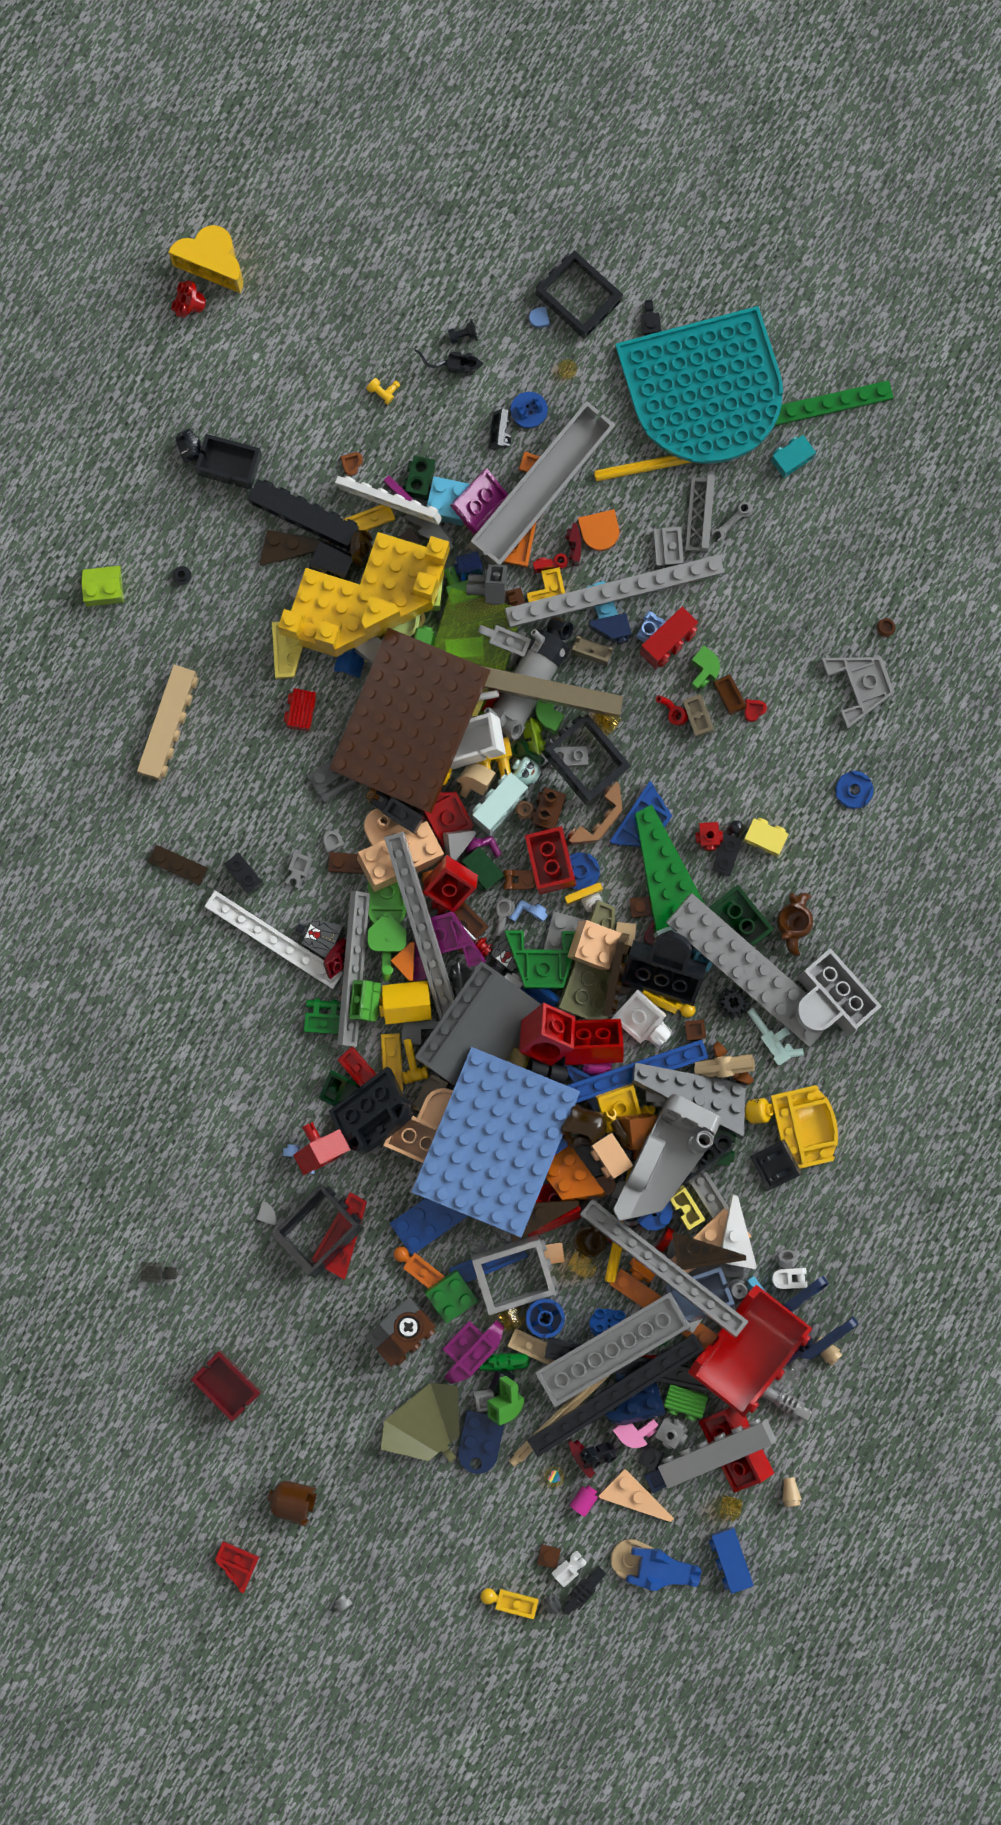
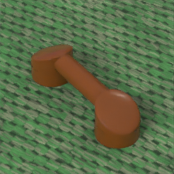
[713,1041,754,1085]

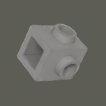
[655,1417,688,1449]

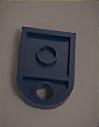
[605,1382,665,1425]
[458,1410,504,1474]

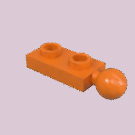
[393,1246,445,1288]

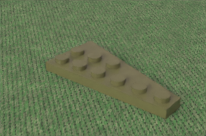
[557,900,615,1020]

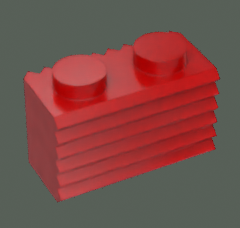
[284,688,317,732]

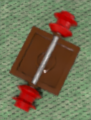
[431,900,493,958]

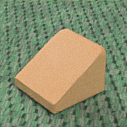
[544,1243,565,1264]

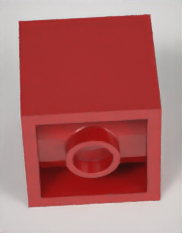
[519,1002,575,1066]

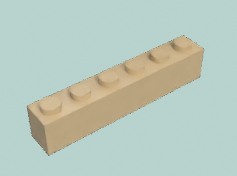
[137,665,199,781]

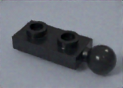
[712,820,744,876]

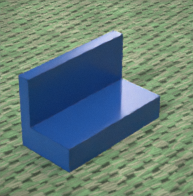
[333,648,364,678]

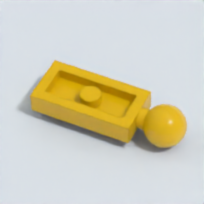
[642,990,696,1018]
[480,1588,539,1619]

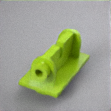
[523,718,546,755]

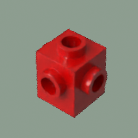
[695,822,723,851]

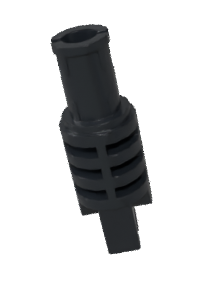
[563,1566,607,1615]

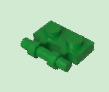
[304,998,341,1035]

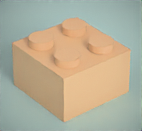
[567,920,621,970]
[590,1133,633,1179]

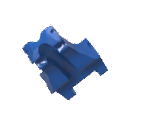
[626,1547,702,1591]

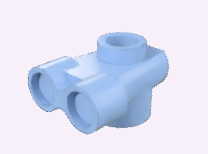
[636,611,666,642]

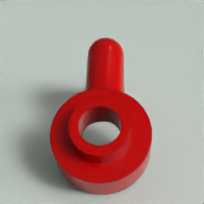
[656,695,688,726]

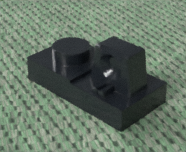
[489,408,512,450]

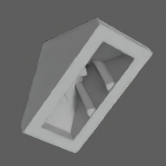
[443,829,477,861]

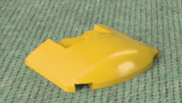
[770,1085,838,1169]

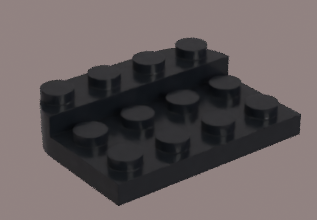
[329,1067,413,1154]

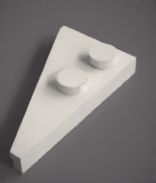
[721,1194,757,1269]

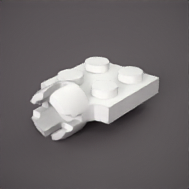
[612,989,672,1048]

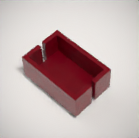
[191,1350,262,1422]

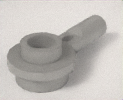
[495,898,515,936]

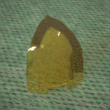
[594,713,621,736]

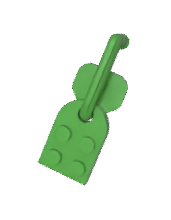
[368,881,406,982]

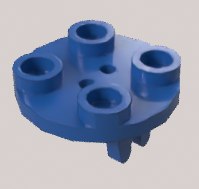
[510,391,548,429]
[589,1308,626,1336]

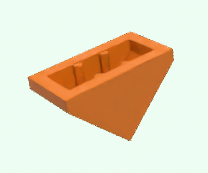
[391,942,415,982]

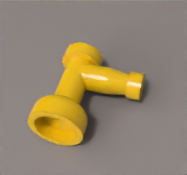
[366,378,400,405]

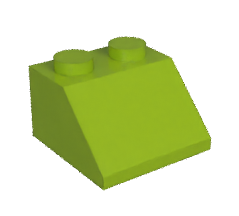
[82,566,124,607]

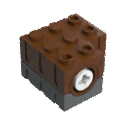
[366,1297,436,1367]

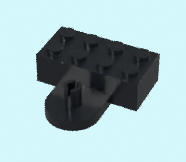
[620,932,707,1006]

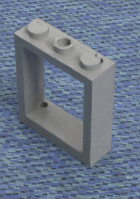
[471,1235,558,1315]

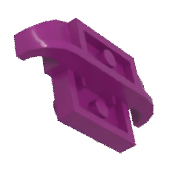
[442,1320,504,1384]

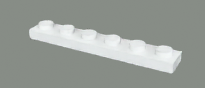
[335,476,442,525]

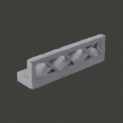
[685,475,715,553]

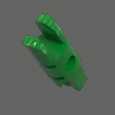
[479,1353,530,1372]

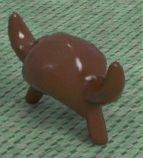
[776,893,813,956]

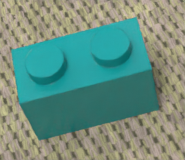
[771,435,816,478]

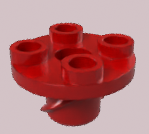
[171,280,206,318]

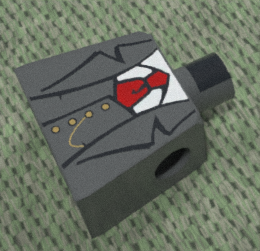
[295,919,344,959]
[491,928,532,974]

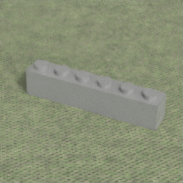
[658,1418,777,1488]

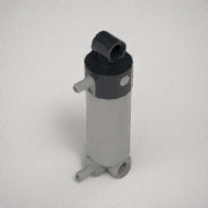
[484,617,574,739]

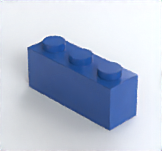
[709,1527,754,1594]

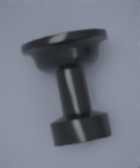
[448,319,478,344]

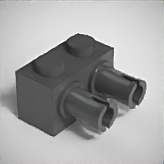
[466,564,507,605]

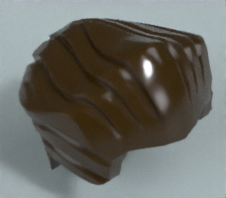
[573,1224,608,1257]

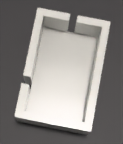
[450,713,506,769]

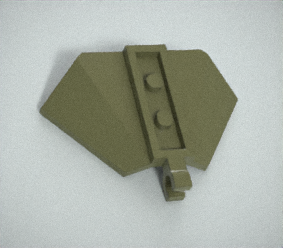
[381,1383,460,1463]

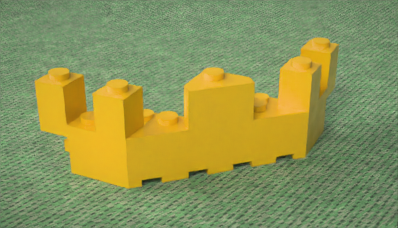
[278,532,450,657]

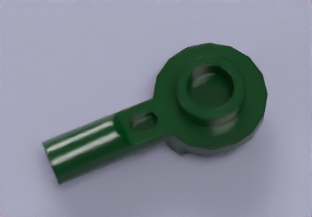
[511,740,545,765]

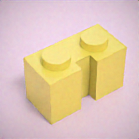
[743,818,789,857]
[670,1188,705,1231]

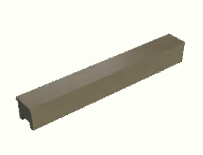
[482,666,624,718]

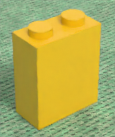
[379,980,432,1025]

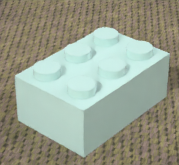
[473,772,528,836]

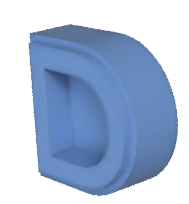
[529,306,550,328]

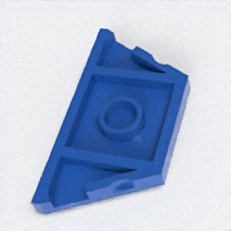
[610,781,672,847]

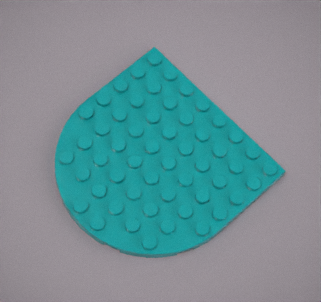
[615,306,783,464]

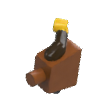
[602,1105,658,1160]

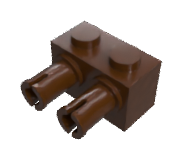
[530,787,566,830]

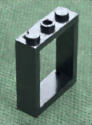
[536,250,623,339]
[541,713,631,805]
[271,1184,364,1278]

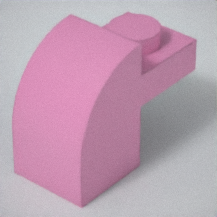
[612,1418,659,1448]

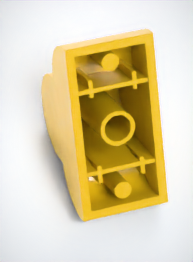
[168,225,243,294]

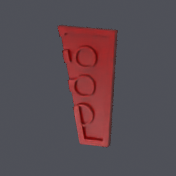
[311,1192,367,1280]

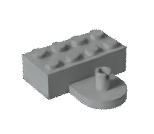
[796,948,882,1036]

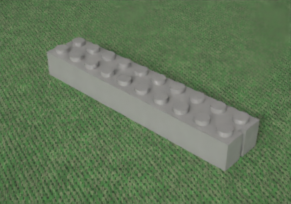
[467,401,615,565]

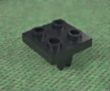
[750,1139,802,1191]

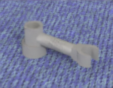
[711,502,753,542]

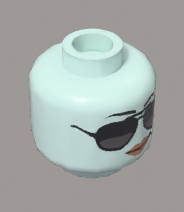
[512,757,541,785]

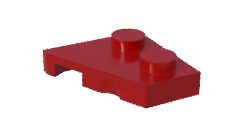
[215,1541,260,1593]

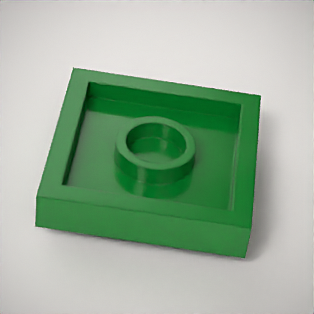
[424,1269,478,1324]

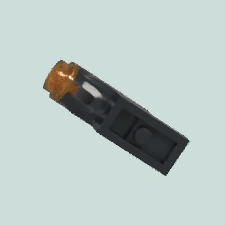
[366,788,425,834]

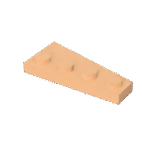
[670,1208,752,1273]

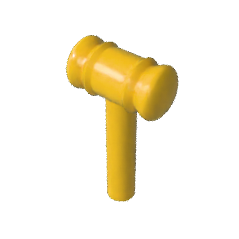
[401,1039,429,1084]

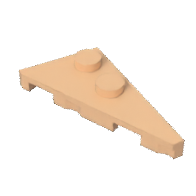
[598,1469,674,1522]

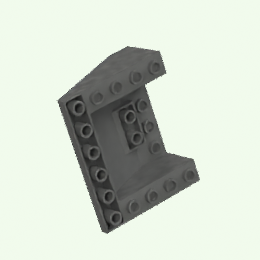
[415,961,541,1087]

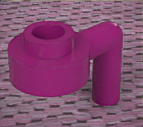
[465,836,502,858]

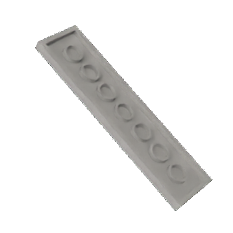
[535,1292,690,1407]

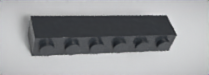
[248,479,359,551]

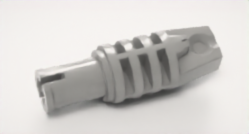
[762,1387,812,1420]

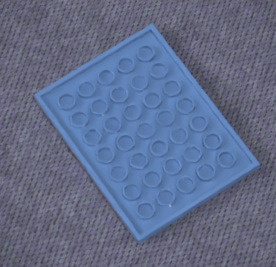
[411,1047,580,1238]

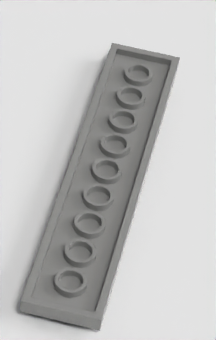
[665,893,823,1047]

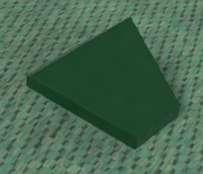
[319,1070,360,1107]

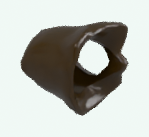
[561,1104,607,1148]

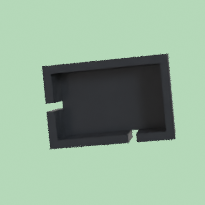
[195,434,262,490]

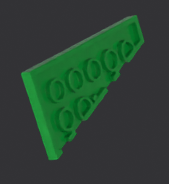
[634,805,705,933]

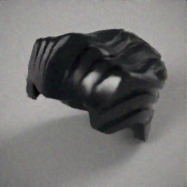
[175,428,202,463]

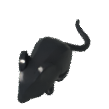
[414,350,483,376]

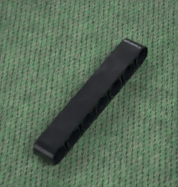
[622,1134,732,1227]

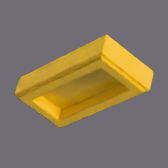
[564,883,603,906]

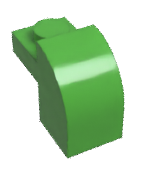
[691,645,720,692]
[536,701,565,735]
[487,1376,524,1426]

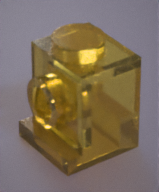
[566,1250,597,1279]

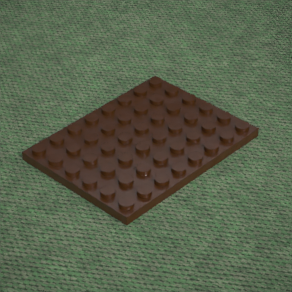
[329,628,491,813]

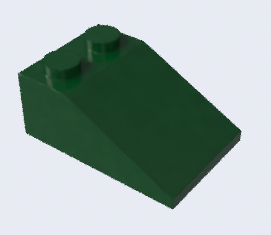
[708,885,774,947]

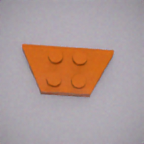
[546,1146,605,1201]

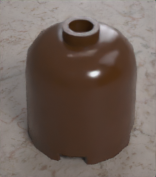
[267,1481,317,1527]

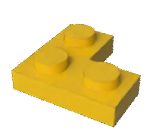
[527,567,565,603]

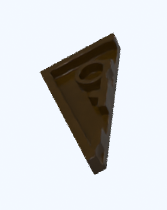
[260,530,332,566]
[511,1200,579,1242]
[672,1233,747,1270]

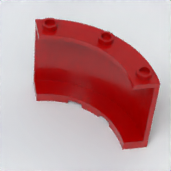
[688,1285,813,1417]

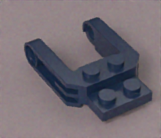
[783,1276,859,1367]

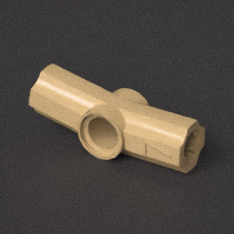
[694,1054,755,1078]

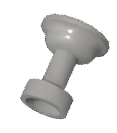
[726,1279,749,1303]

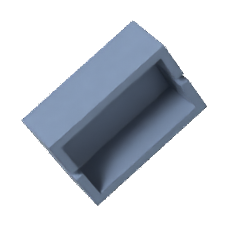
[664,1267,734,1323]

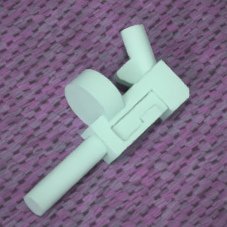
[747,1008,804,1065]

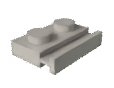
[653,527,684,567]

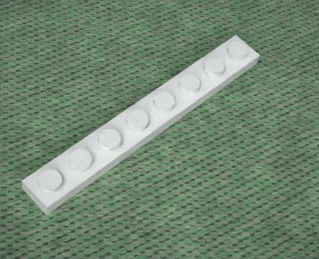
[205,891,344,989]

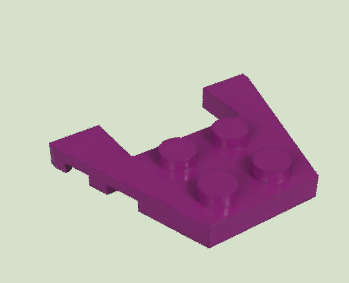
[413,911,486,982]

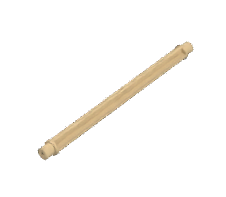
[509,1375,610,1467]

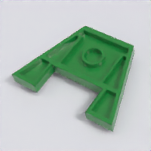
[504,930,575,989]

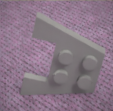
[821,657,895,729]

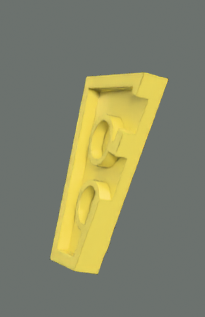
[272,622,303,679]

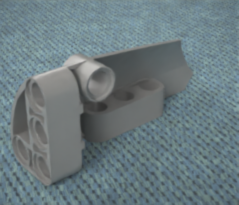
[613,1094,722,1221]

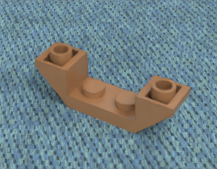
[568,781,622,845]

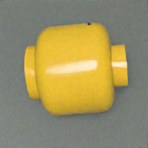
[745,1098,774,1124]

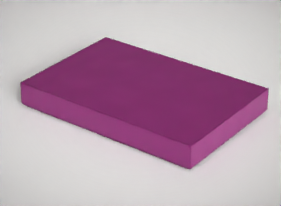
[450,468,508,534]

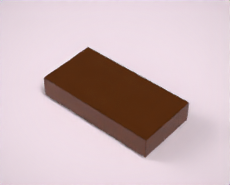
[713,674,747,715]

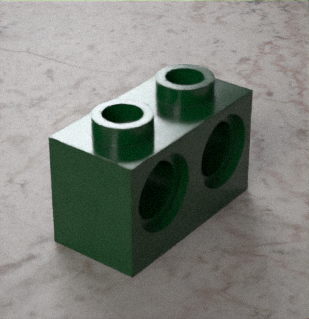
[403,455,436,501]

